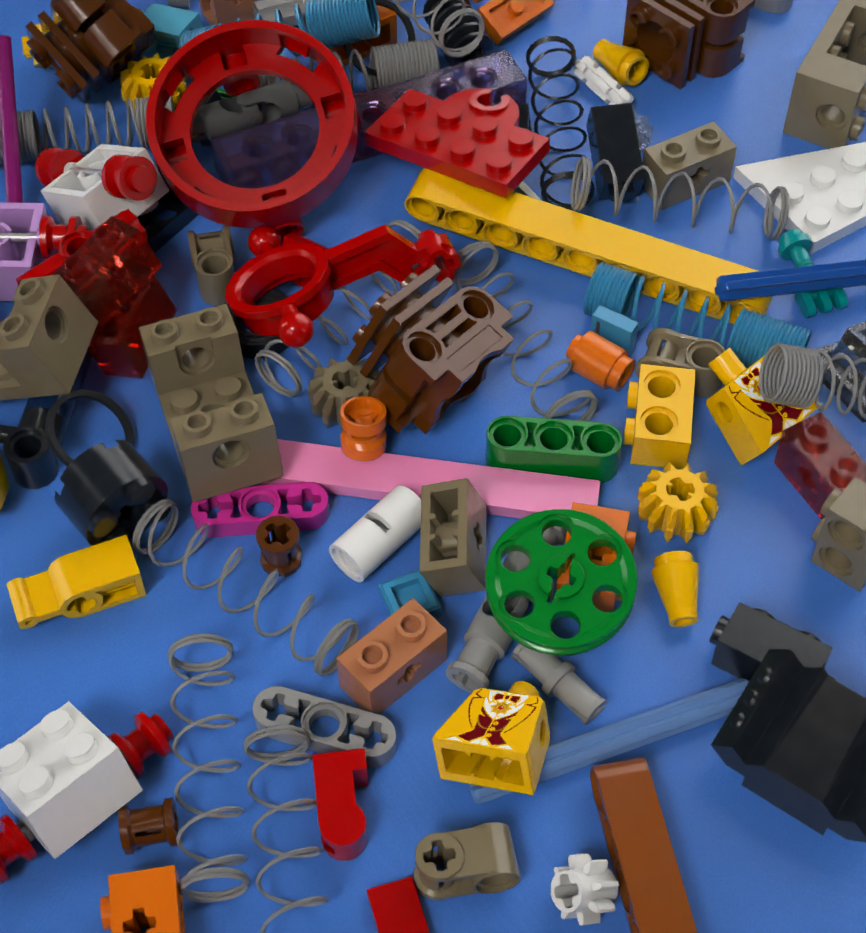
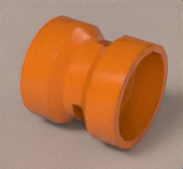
[340,396,387,461]

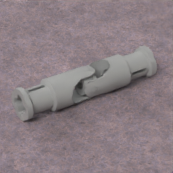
[446,526,567,693]

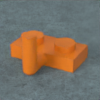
[472,0,555,45]

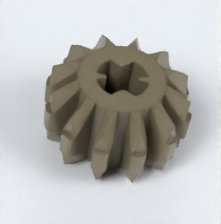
[308,354,379,429]

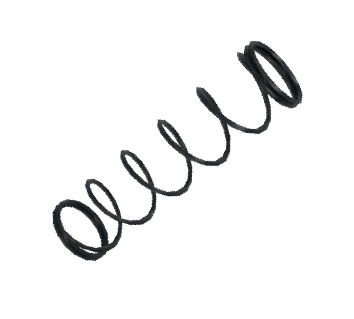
[526,36,595,211]

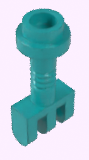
[778,229,848,318]

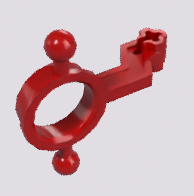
[225,224,461,348]

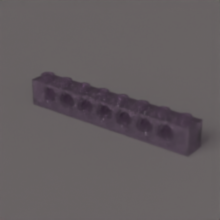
[211,49,527,189]

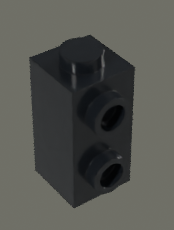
[586,103,645,202]
[709,602,833,681]

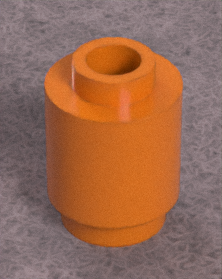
[566,330,635,391]

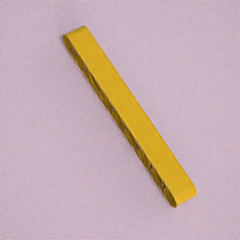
[404,168,773,325]

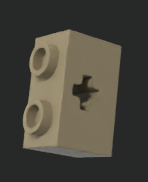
[642,121,737,210]
[420,478,486,597]

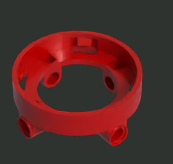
[146,20,363,243]

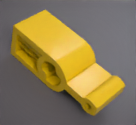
[6,534,147,629]

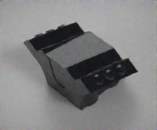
[711,649,866,842]

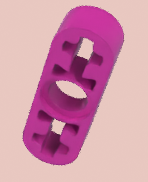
[191,482,329,537]

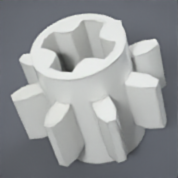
[550,853,619,926]

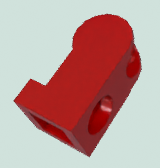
[312,748,369,861]

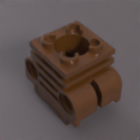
[25,0,155,104]
[622,0,755,90]
[347,264,514,434]

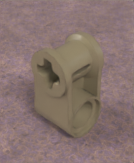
[187,225,235,306]
[635,328,725,398]
[414,822,521,901]

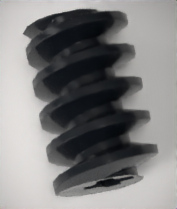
[423,0,493,71]

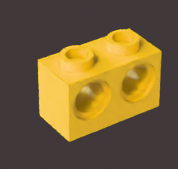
[623,364,696,470]

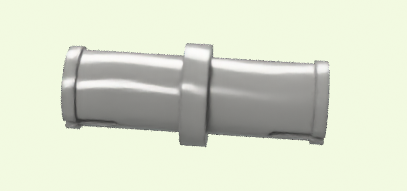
[511,644,607,726]

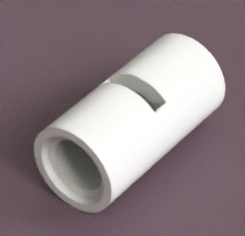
[329,485,421,582]

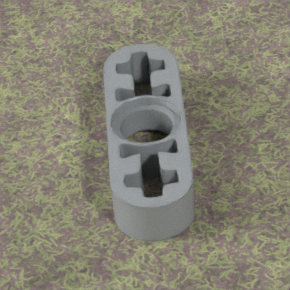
[252,686,397,768]

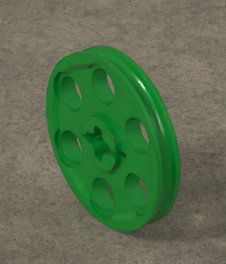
[486,509,637,656]

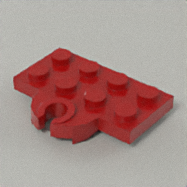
[364,88,550,198]

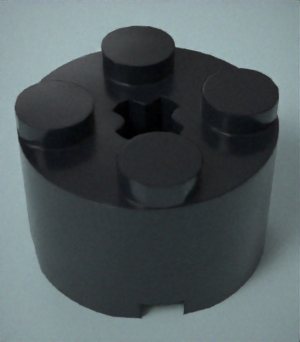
[54,440,171,546]

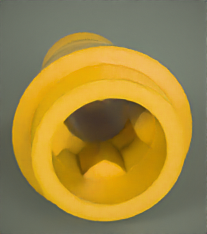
[593,39,649,86]
[651,551,699,627]

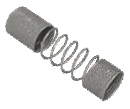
[256,38,440,110]
[0,96,174,166]
[759,343,866,419]

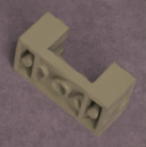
[783,0,866,149]
[0,274,98,401]
[139,304,284,503]

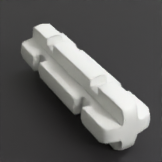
[574,56,634,106]

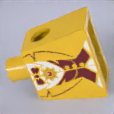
[706,347,821,465]
[432,681,550,795]

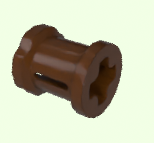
[256,515,302,577]
[118,797,180,855]

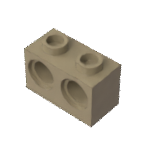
[811,477,866,592]

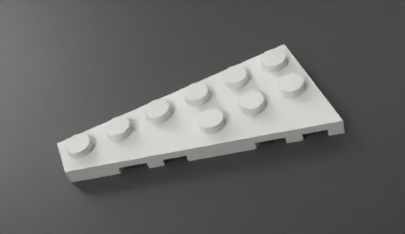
[733,142,866,254]

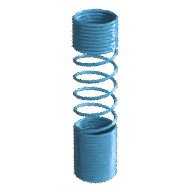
[180,0,380,57]
[583,262,811,368]

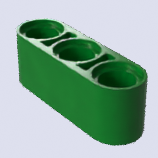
[485,416,622,483]

